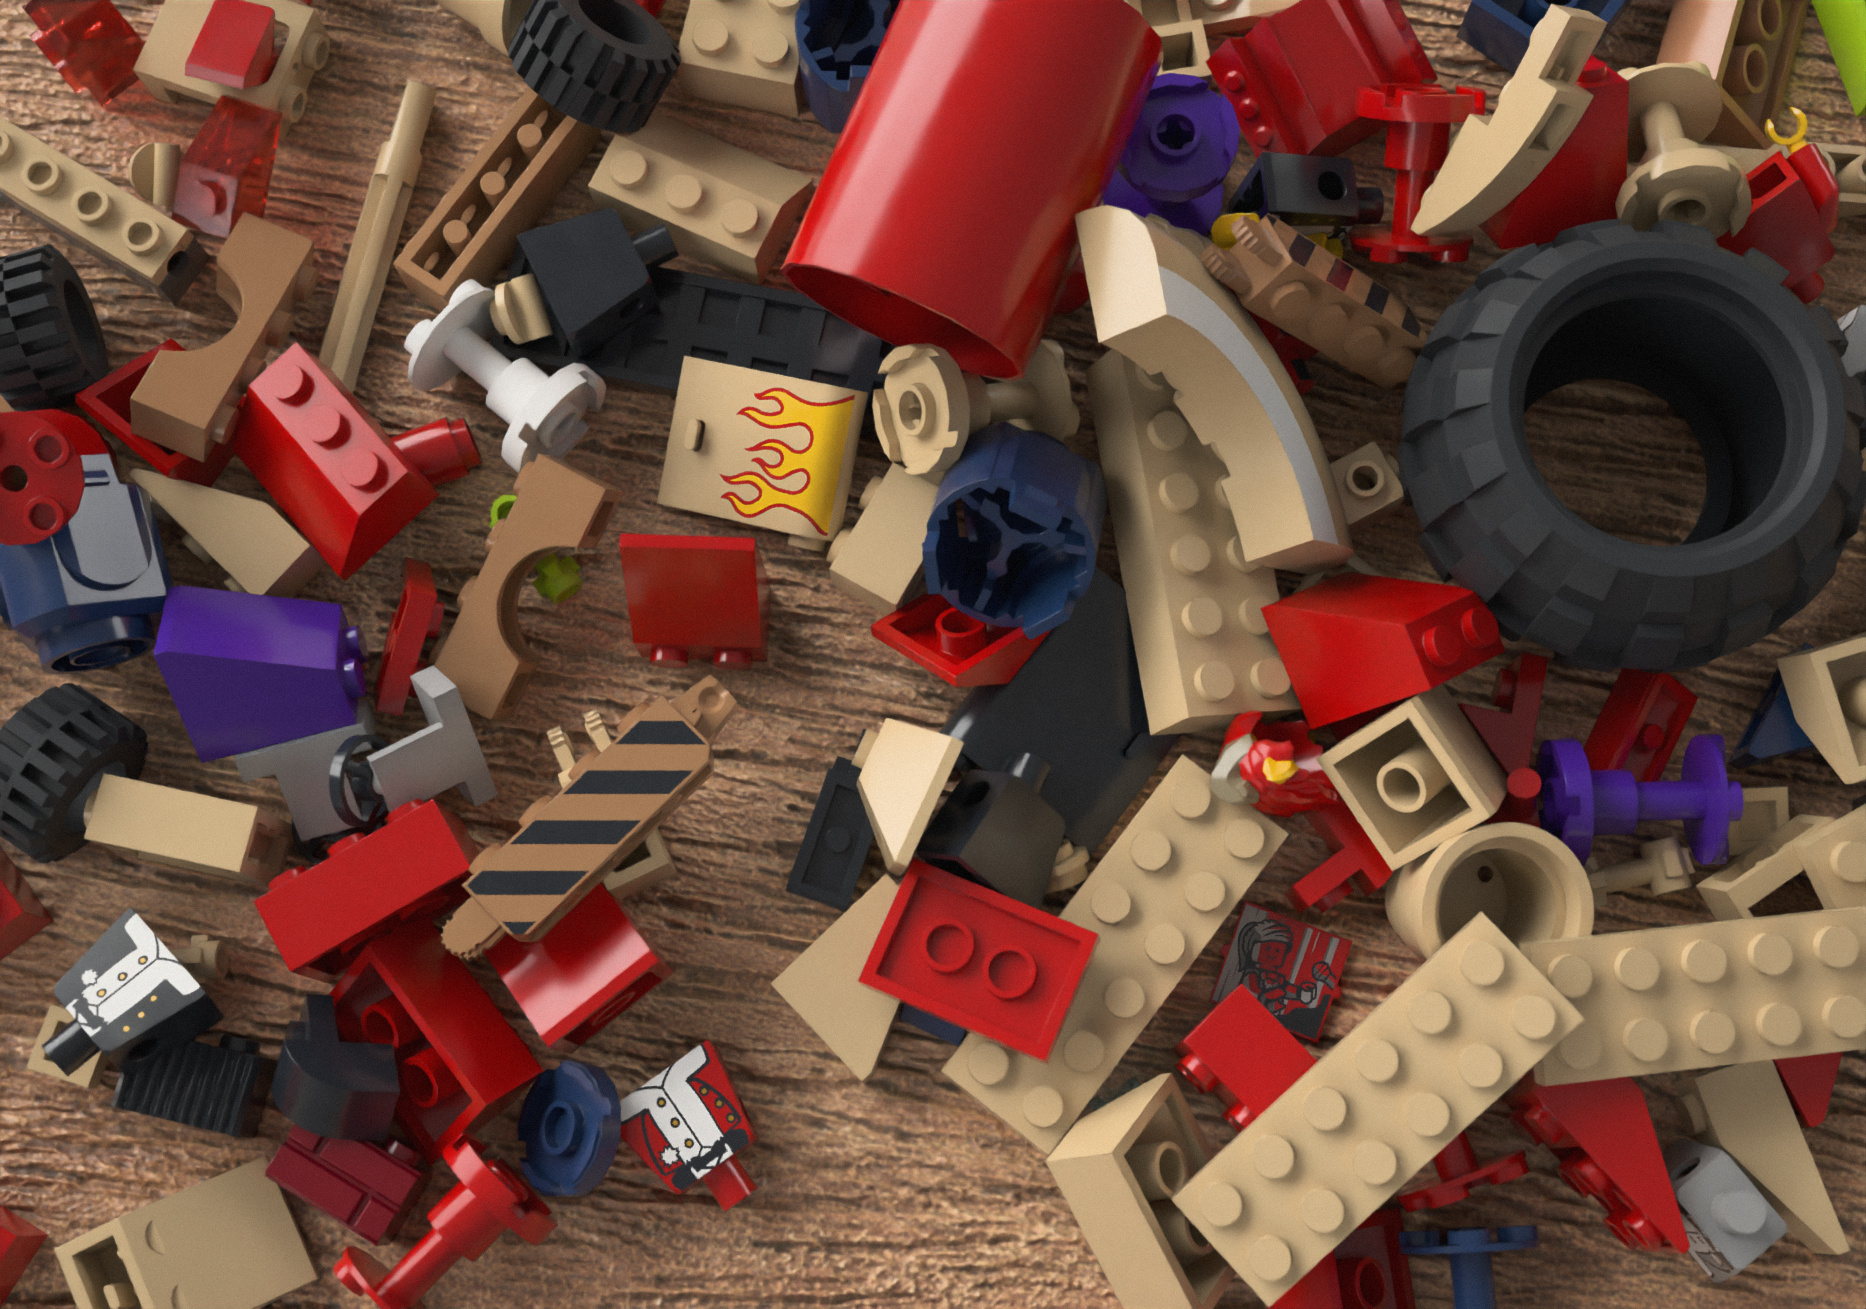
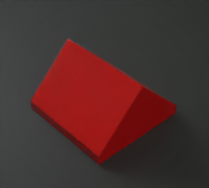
[75,338,246,488]

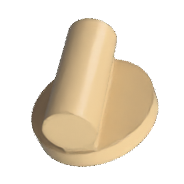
[129,142,192,206]
[489,273,554,344]

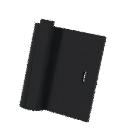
[939,566,1183,857]

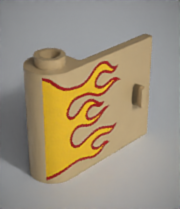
[657,356,868,552]

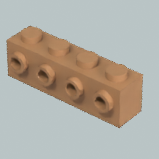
[393,87,602,312]

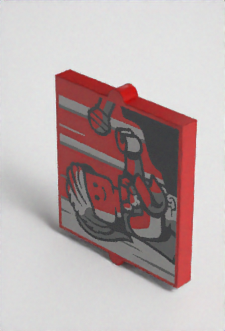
[1208,901,1353,1043]

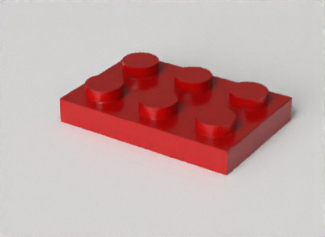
[858,858,1100,1065]

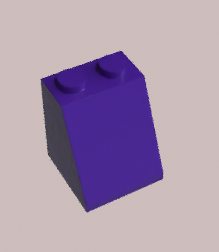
[153,585,369,763]

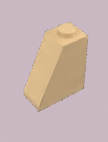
[771,874,903,1084]

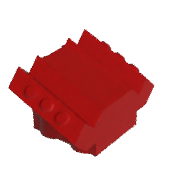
[1206,0,1438,159]

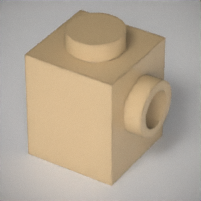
[1329,441,1404,536]

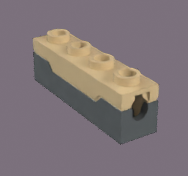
[0,117,211,306]

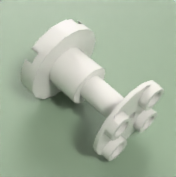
[404,279,606,473]

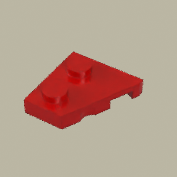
[373,557,444,716]

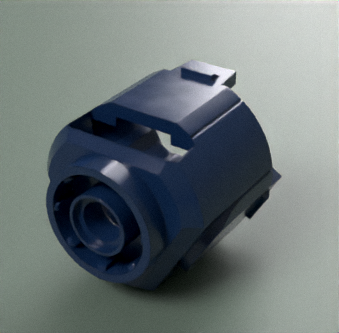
[795,0,900,133]
[922,422,1107,640]
[0,454,174,674]

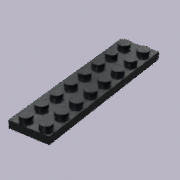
[490,240,989,436]

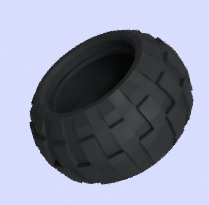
[1398,218,1866,674]

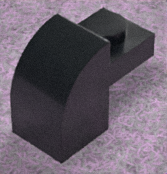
[271,994,400,1141]

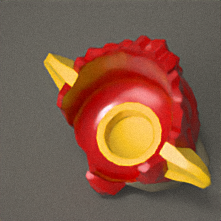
[1210,710,1345,817]

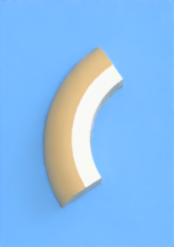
[1075,205,1354,575]

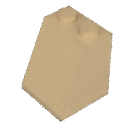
[1316,684,1508,871]

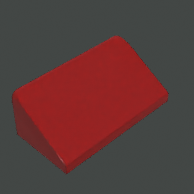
[1583,668,1698,782]

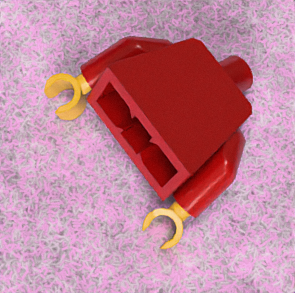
[1716,107,1840,304]

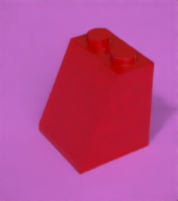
[1478,55,1629,250]
[1260,572,1506,730]
[485,881,675,1054]

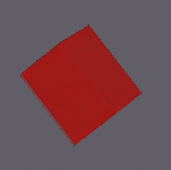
[870,592,1052,688]

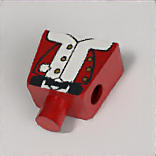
[620,1039,760,1212]

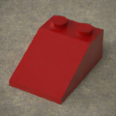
[619,533,771,670]

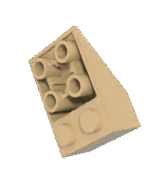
[54,1156,320,1309]

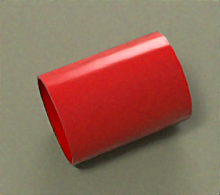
[780,0,1164,382]

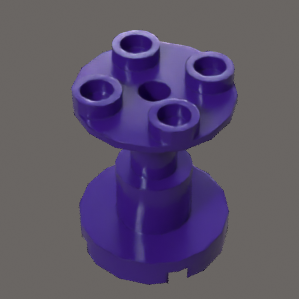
[1102,73,1240,238]
[1534,734,1743,867]

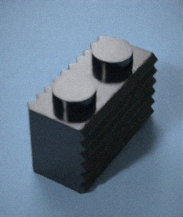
[111,1034,277,1138]

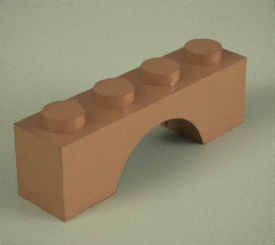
[130,212,319,463]
[428,453,624,720]

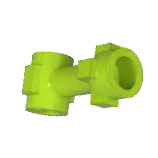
[489,494,584,605]

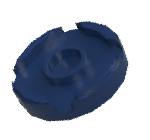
[517,1060,621,1198]

